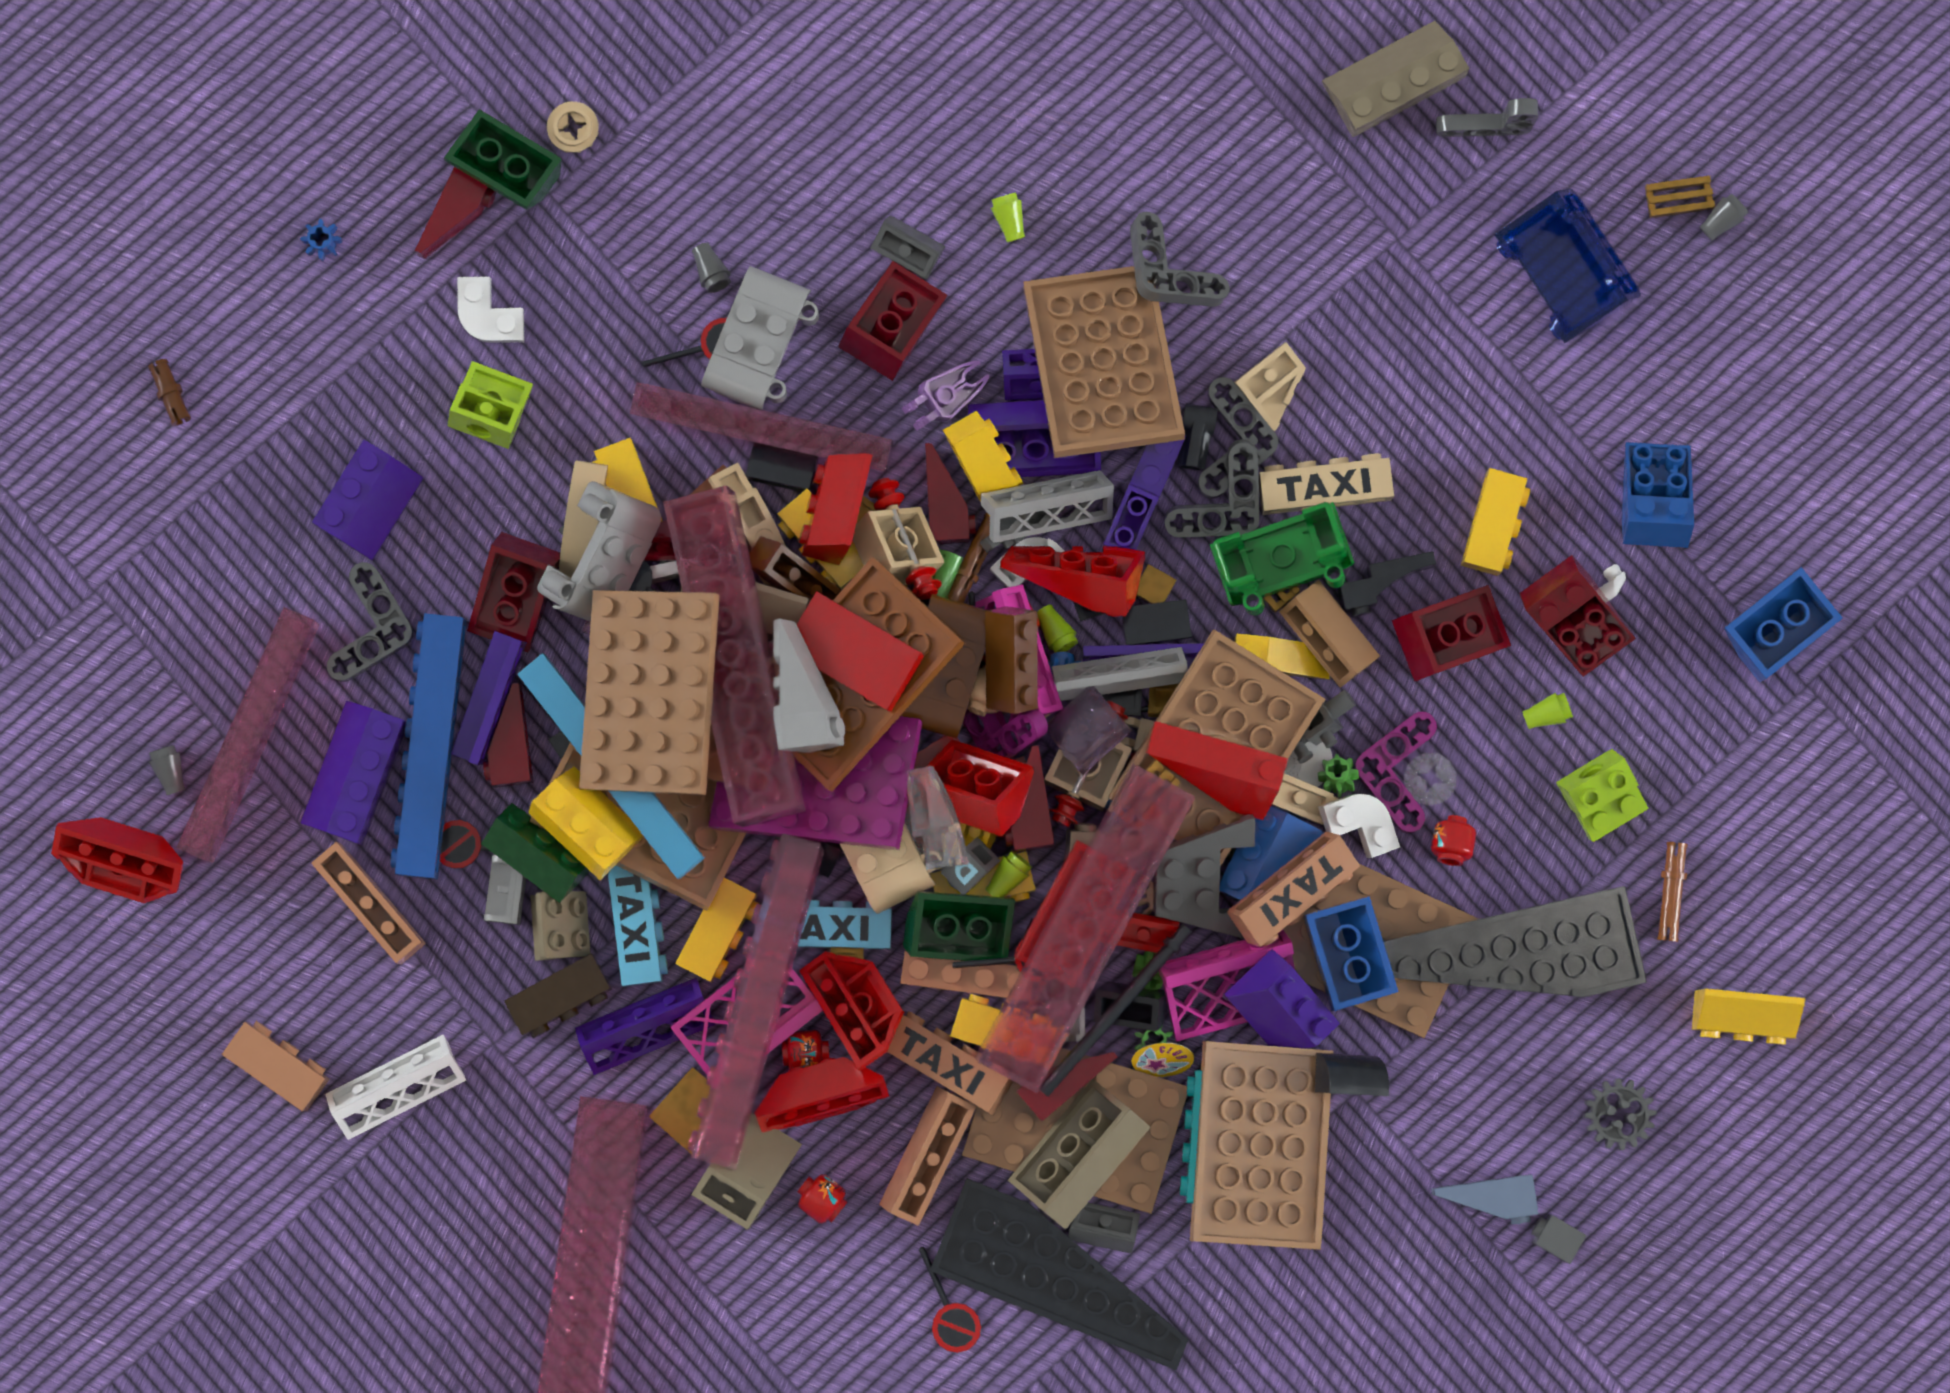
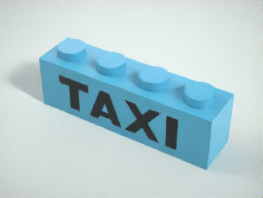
[608,865,668,987]
[758,899,892,949]

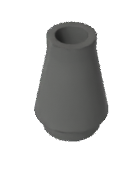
[1699,194,1749,241]
[692,242,731,293]
[148,745,185,795]

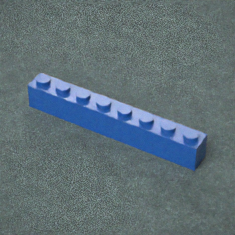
[390,613,467,880]

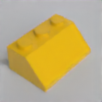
[528,766,644,880]
[1692,989,1805,1045]

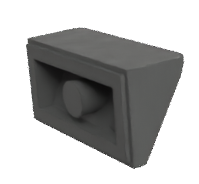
[871,216,945,280]
[1068,1202,1140,1253]

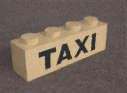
[1258,453,1394,515]

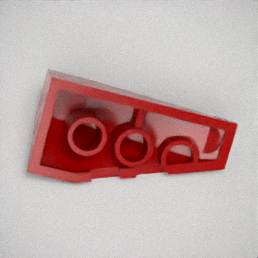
[1000,546,1145,617]
[1146,721,1288,820]

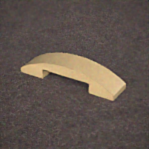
[559,460,608,578]

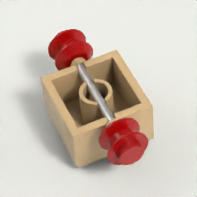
[853,478,945,600]
[1044,701,1132,828]

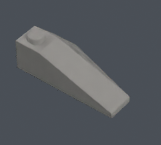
[774,619,845,753]

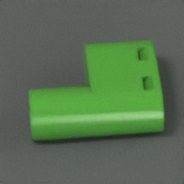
[933,549,963,598]

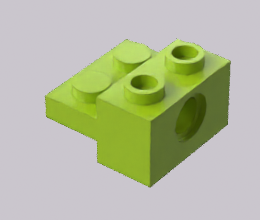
[447,361,533,449]
[1556,749,1649,842]

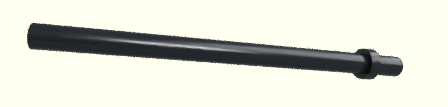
[1038,924,1192,1097]

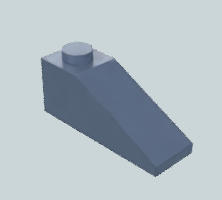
[1431,1174,1539,1224]

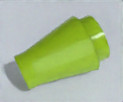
[990,192,1025,242]
[1037,604,1078,653]
[1522,692,1573,729]
[985,851,1032,897]

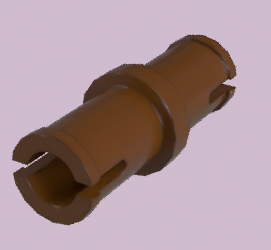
[148,359,191,426]

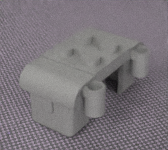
[701,266,819,410]
[537,481,661,622]

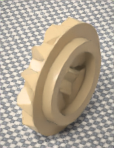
[547,102,599,153]

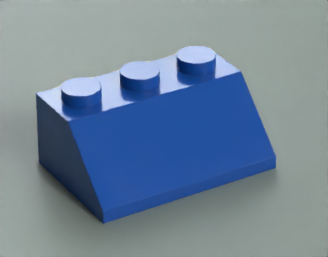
[1724,567,1843,683]
[1219,806,1325,902]
[1303,896,1399,1012]

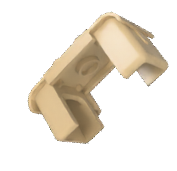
[840,822,944,914]

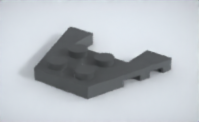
[1153,814,1255,939]

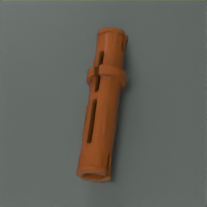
[947,513,990,603]
[1657,842,1688,942]

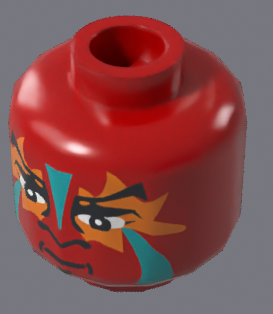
[1431,815,1476,866]
[782,1030,830,1070]
[797,1174,848,1224]

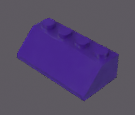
[968,400,1102,477]
[300,701,406,845]

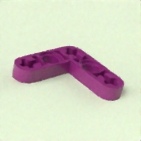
[963,706,1048,759]
[1354,712,1437,833]

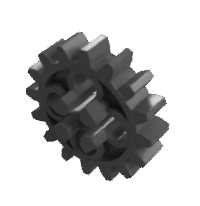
[1583,1078,1656,1150]

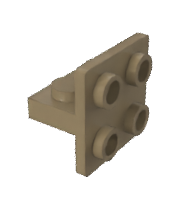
[530,891,591,961]

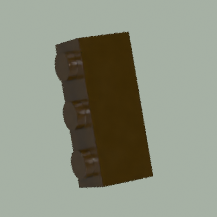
[504,954,612,1039]

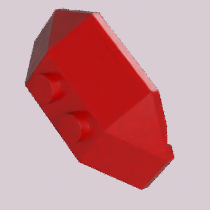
[51,817,184,903]
[799,951,904,1071]
[755,1057,890,1133]

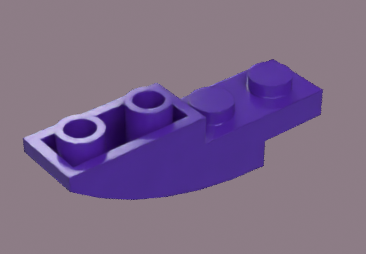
[1103,436,1186,550]

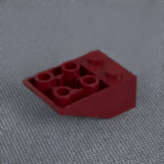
[1520,555,1636,677]

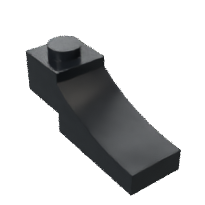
[1338,551,1436,617]

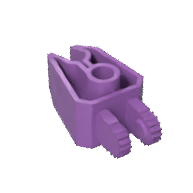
[901,360,990,431]

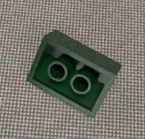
[444,109,562,210]
[481,803,590,903]
[903,891,1015,961]

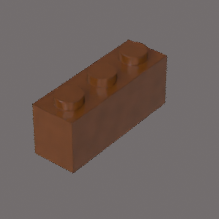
[743,536,842,601]
[985,606,1038,714]

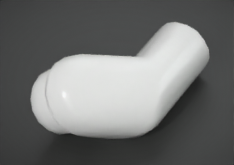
[1600,564,1626,601]

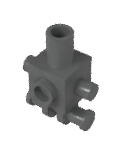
[1293,690,1356,763]

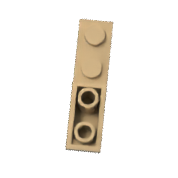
[708,463,786,588]

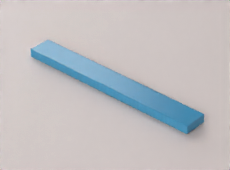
[517,653,705,879]

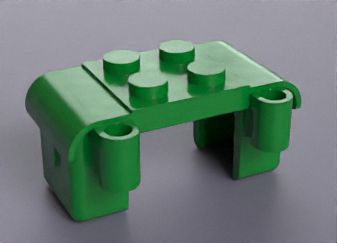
[1210,502,1354,616]

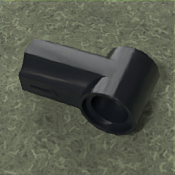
[1177,403,1218,471]

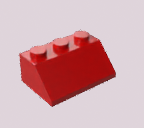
[799,453,873,565]
[914,739,1034,837]

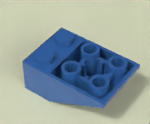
[1622,442,1694,548]

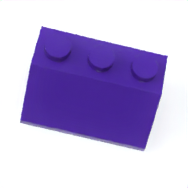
[312,439,424,561]
[1224,949,1340,1049]

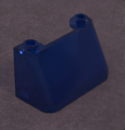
[1494,188,1641,343]

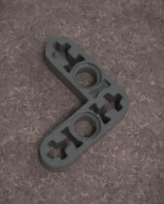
[1436,98,1538,137]
[1130,211,1230,307]
[1198,377,1278,499]
[1164,439,1259,537]
[327,562,414,682]

